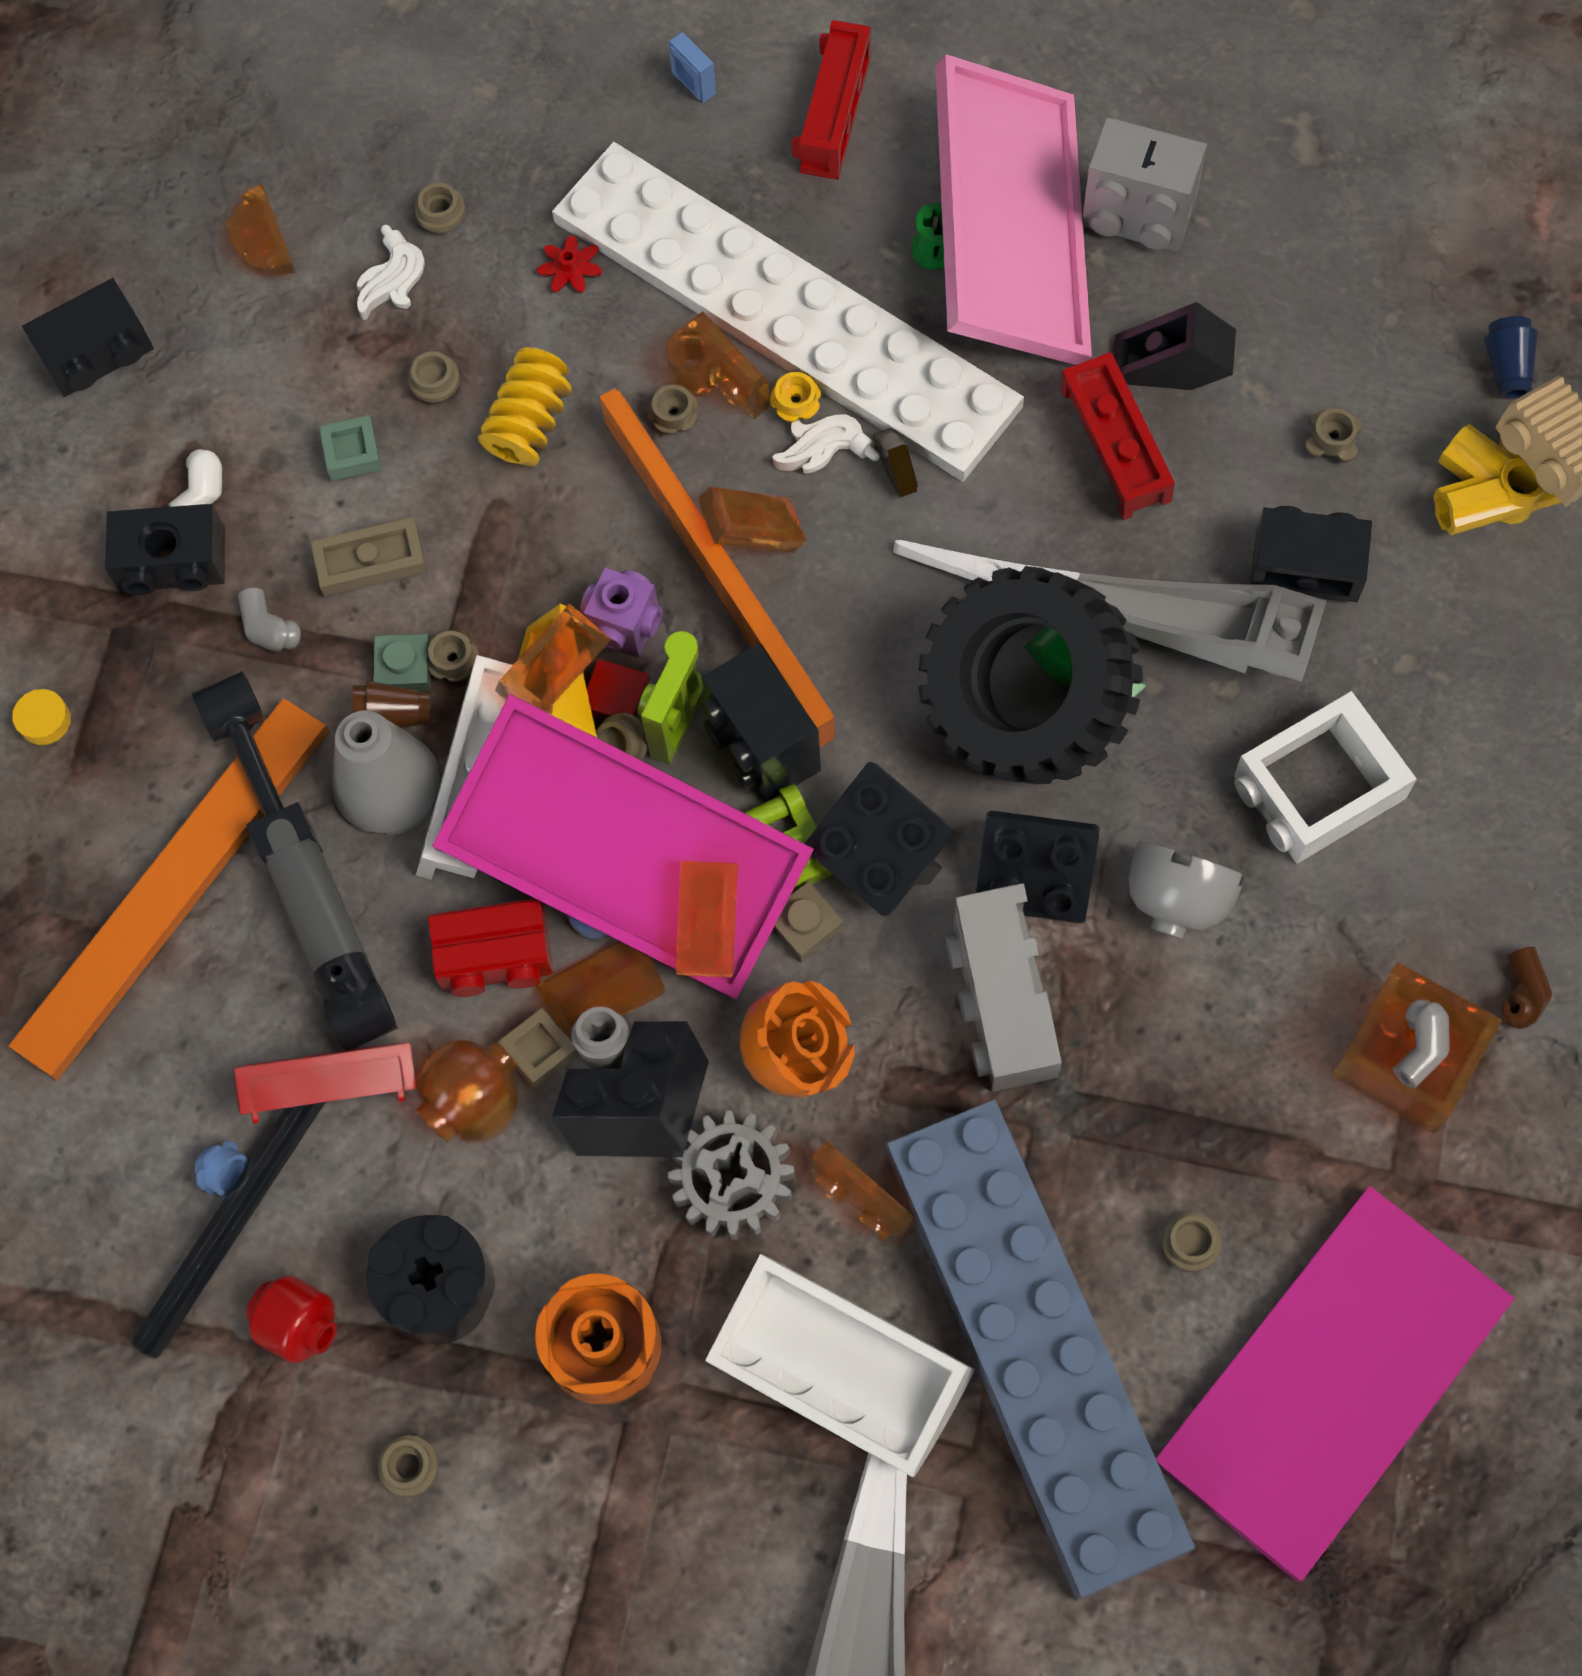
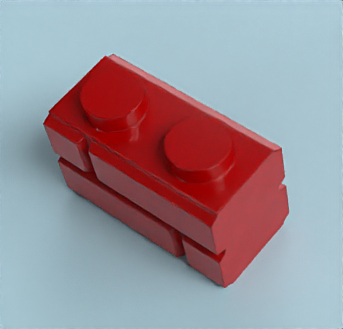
[428,899,554,997]

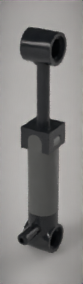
[192,671,399,1050]

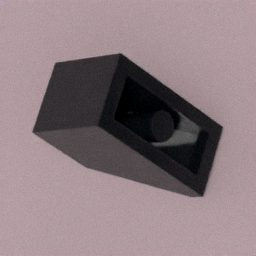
[1114,302,1236,390]

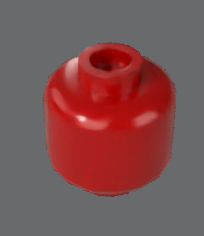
[246,1275,337,1364]

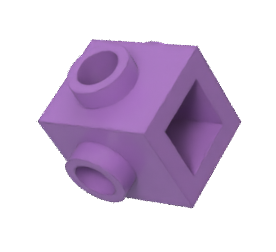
[580,568,663,658]

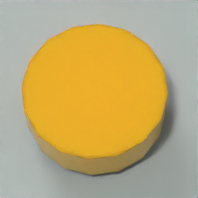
[12,689,71,745]

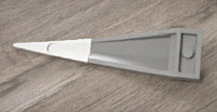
[893,540,1327,682]
[805,1453,907,1676]

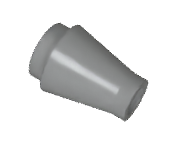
[571,1007,629,1069]

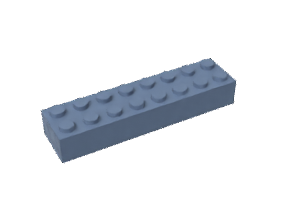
[887,1100,1195,1602]

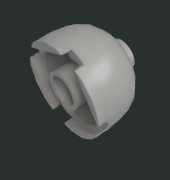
[1128,841,1245,939]

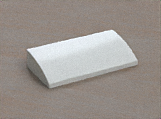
[705,1254,975,1477]

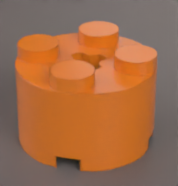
[535,1273,662,1405]

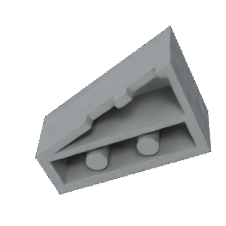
[945,883,1062,1092]

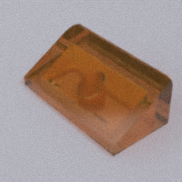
[495,603,611,712]
[536,941,665,1041]

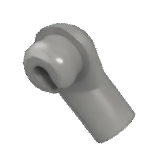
[238,588,301,652]
[1393,999,1450,1089]

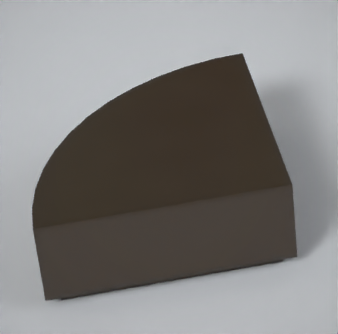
[873,428,918,498]

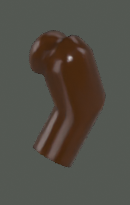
[1501,946,1552,1029]

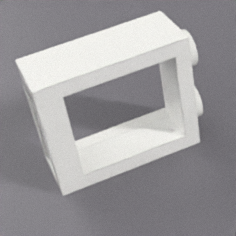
[1234,691,1417,864]

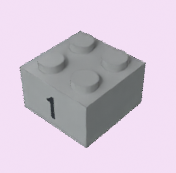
[1082,117,1207,253]

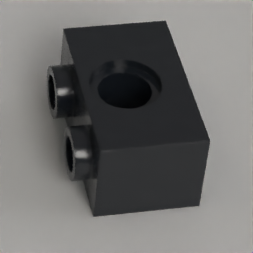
[105,504,225,595]

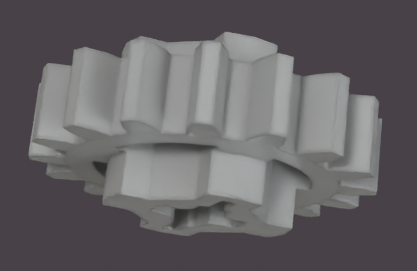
[668,1110,795,1240]

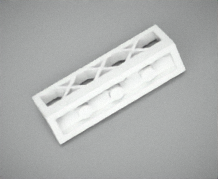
[415,655,530,880]

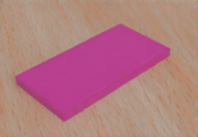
[432,694,814,1000]
[1156,1186,1515,1583]

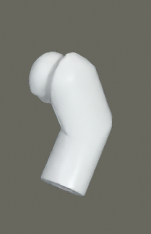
[167,449,222,507]

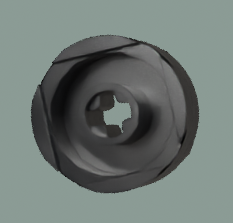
[366,1215,495,1345]

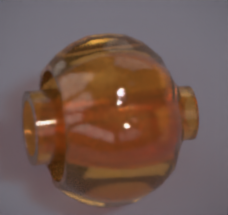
[415,1039,519,1144]

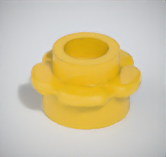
[770,372,821,422]

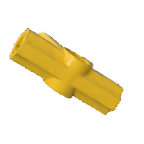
[1433,424,1561,535]

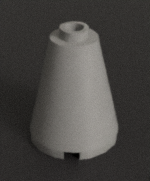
[332,710,441,836]

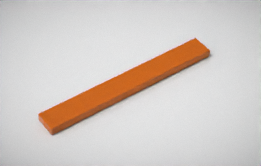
[600,388,835,747]
[8,698,329,1081]

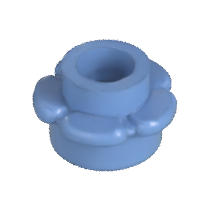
[195,1141,248,1196]

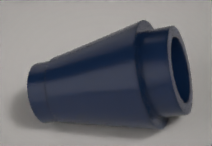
[1484,316,1538,399]

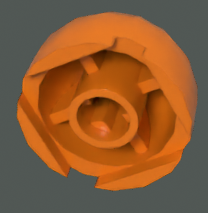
[739,981,855,1098]

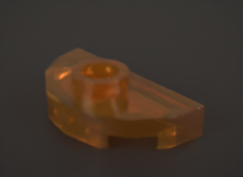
[227,183,296,276]

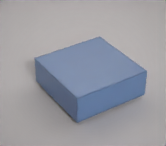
[669,32,717,103]

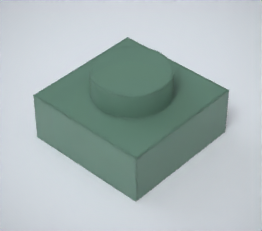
[319,415,383,481]
[373,634,431,691]

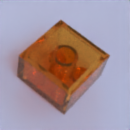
[1331,962,1502,1134]

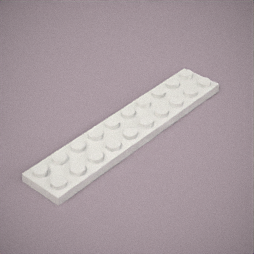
[552,142,1024,482]

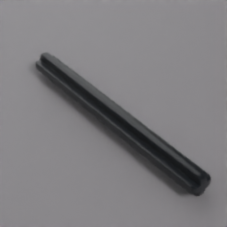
[132,1102,326,1359]

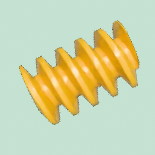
[478,347,572,467]

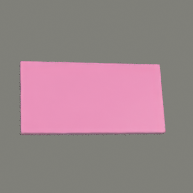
[935,54,1092,365]

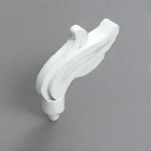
[357,225,425,320]
[772,414,880,474]

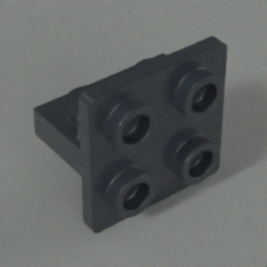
[804,762,955,916]
[976,810,1100,923]

